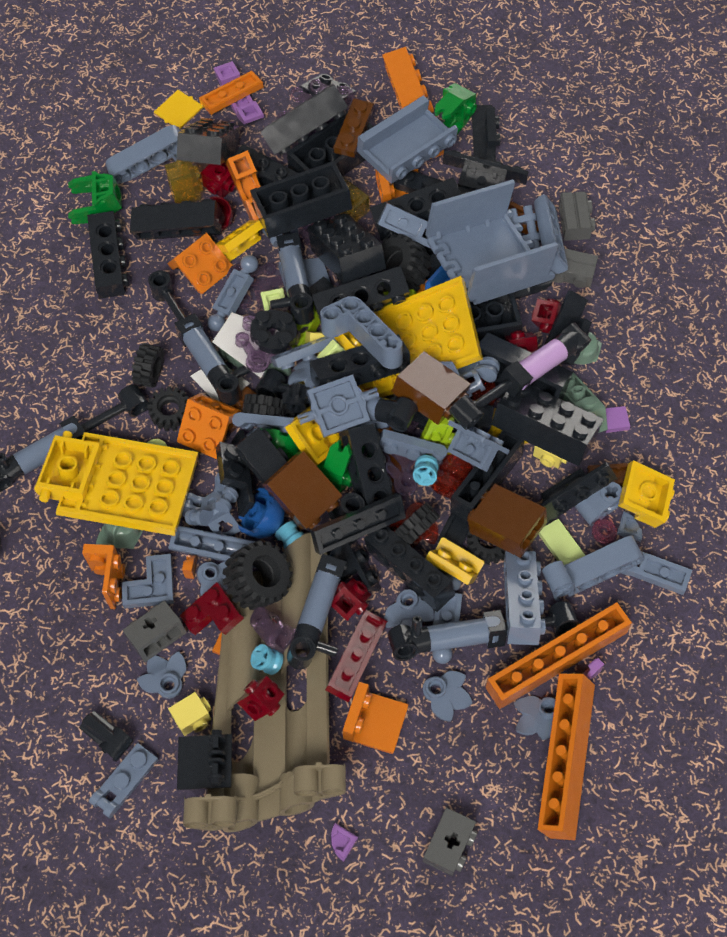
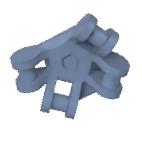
[439,357,500,397]
[182,473,240,537]

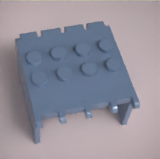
[425,179,558,305]

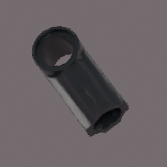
[79,711,134,762]

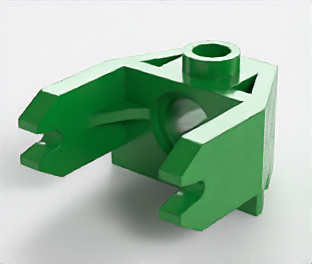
[435,83,477,134]
[68,171,122,224]
[317,427,366,493]

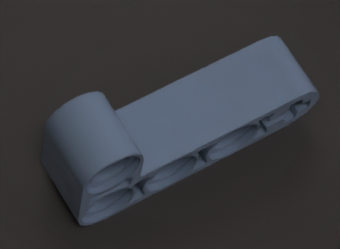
[105,125,188,184]
[320,296,403,369]
[542,536,645,601]

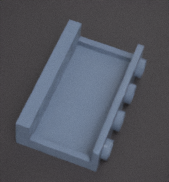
[357,95,458,184]

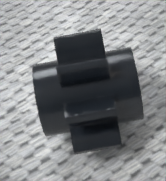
[282,383,310,413]

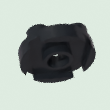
[250,310,297,354]

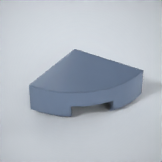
[617,511,642,542]

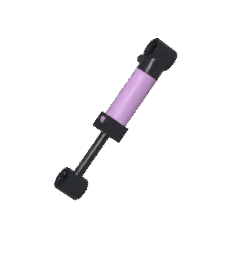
[449,322,591,430]

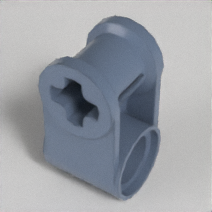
[575,482,622,526]

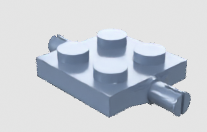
[297,375,379,438]

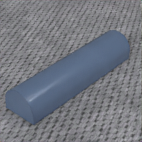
[534,194,568,274]
[168,526,256,568]

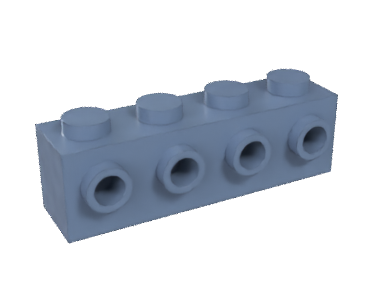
[503,551,545,645]

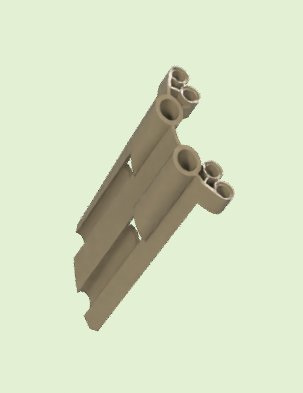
[183,525,346,833]

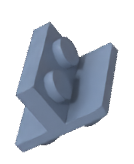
[447,420,510,472]

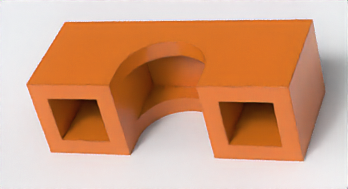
[225,150,261,220]

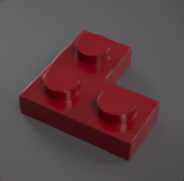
[180,582,244,636]

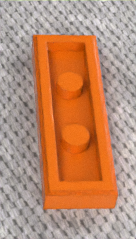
[199,71,264,115]

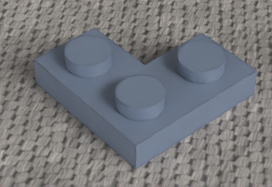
[122,554,174,609]

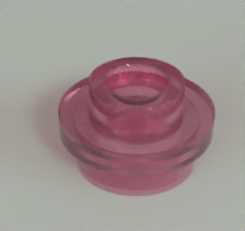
[592,519,617,544]

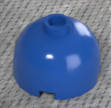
[238,488,285,539]

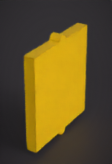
[154,90,204,129]

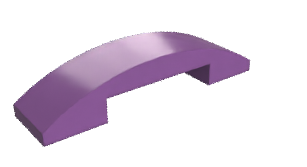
[214,61,264,124]

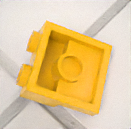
[284,406,342,466]
[618,460,675,528]

